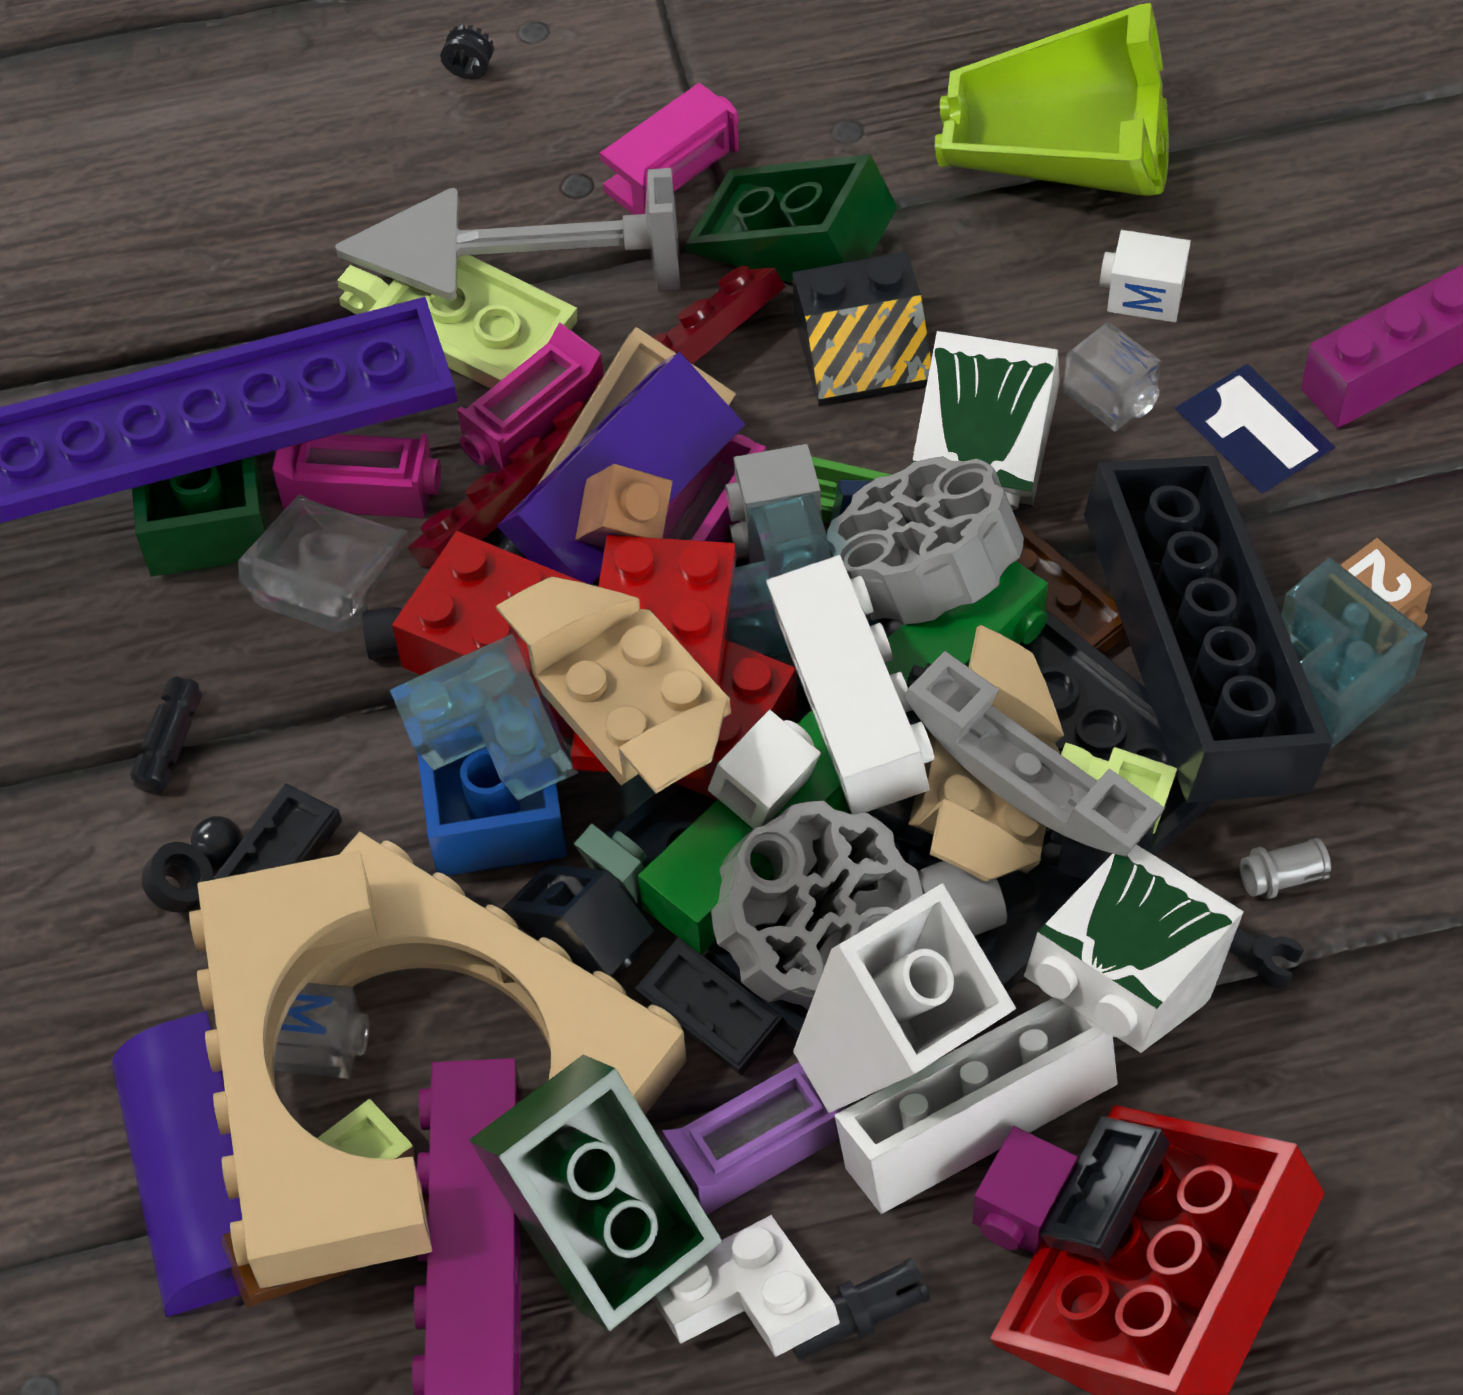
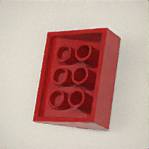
[990,1105,1325,1395]

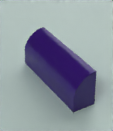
[497,351,746,585]
[112,1011,242,1317]

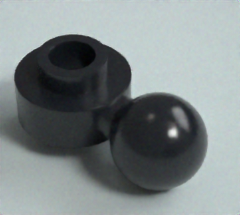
[141,816,243,913]

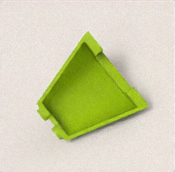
[935,3,1169,196]

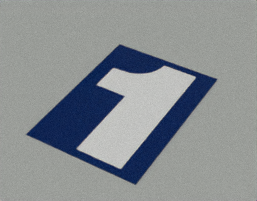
[1175,364,1336,494]

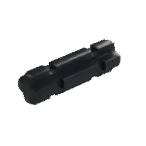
[130,676,202,794]

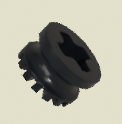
[440,24,495,80]

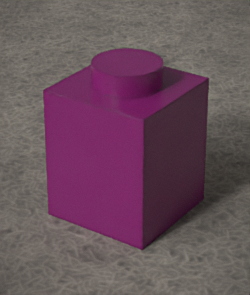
[972,1125,1077,1255]

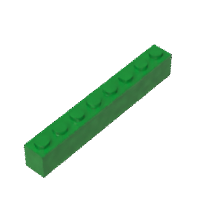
[638,561,1048,955]

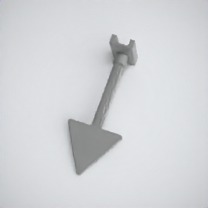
[335,168,681,300]

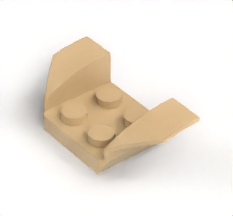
[496,577,731,794]
[909,625,1064,882]

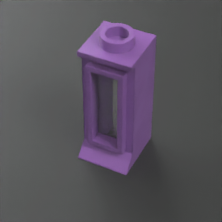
[662,1062,849,1215]

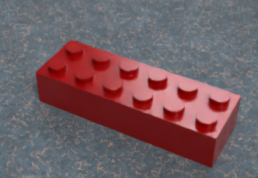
[392,531,798,800]

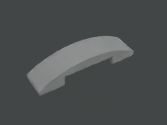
[905,651,1165,857]

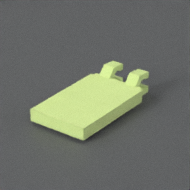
[337,255,577,389]

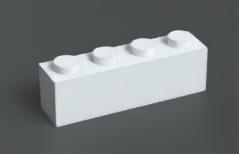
[766,555,935,815]
[835,998,1118,1214]

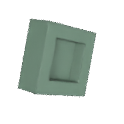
[574,824,647,905]

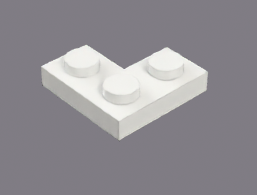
[652,1215,840,1357]

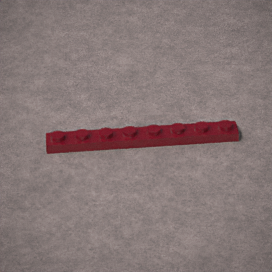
[408,266,786,567]

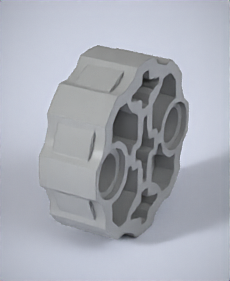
[826,456,1024,625]
[711,801,923,1010]

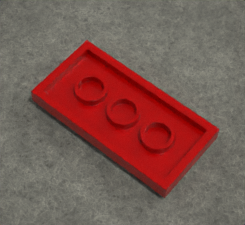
[570,535,736,779]

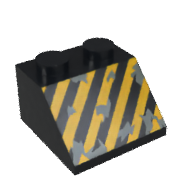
[792,252,931,407]

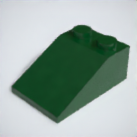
[685,154,898,283]

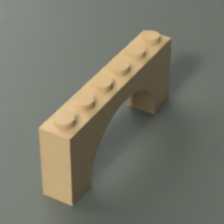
[299,831,687,1115]
[189,851,432,1288]

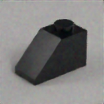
[502,864,654,976]

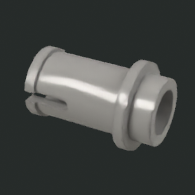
[1240,838,1331,900]

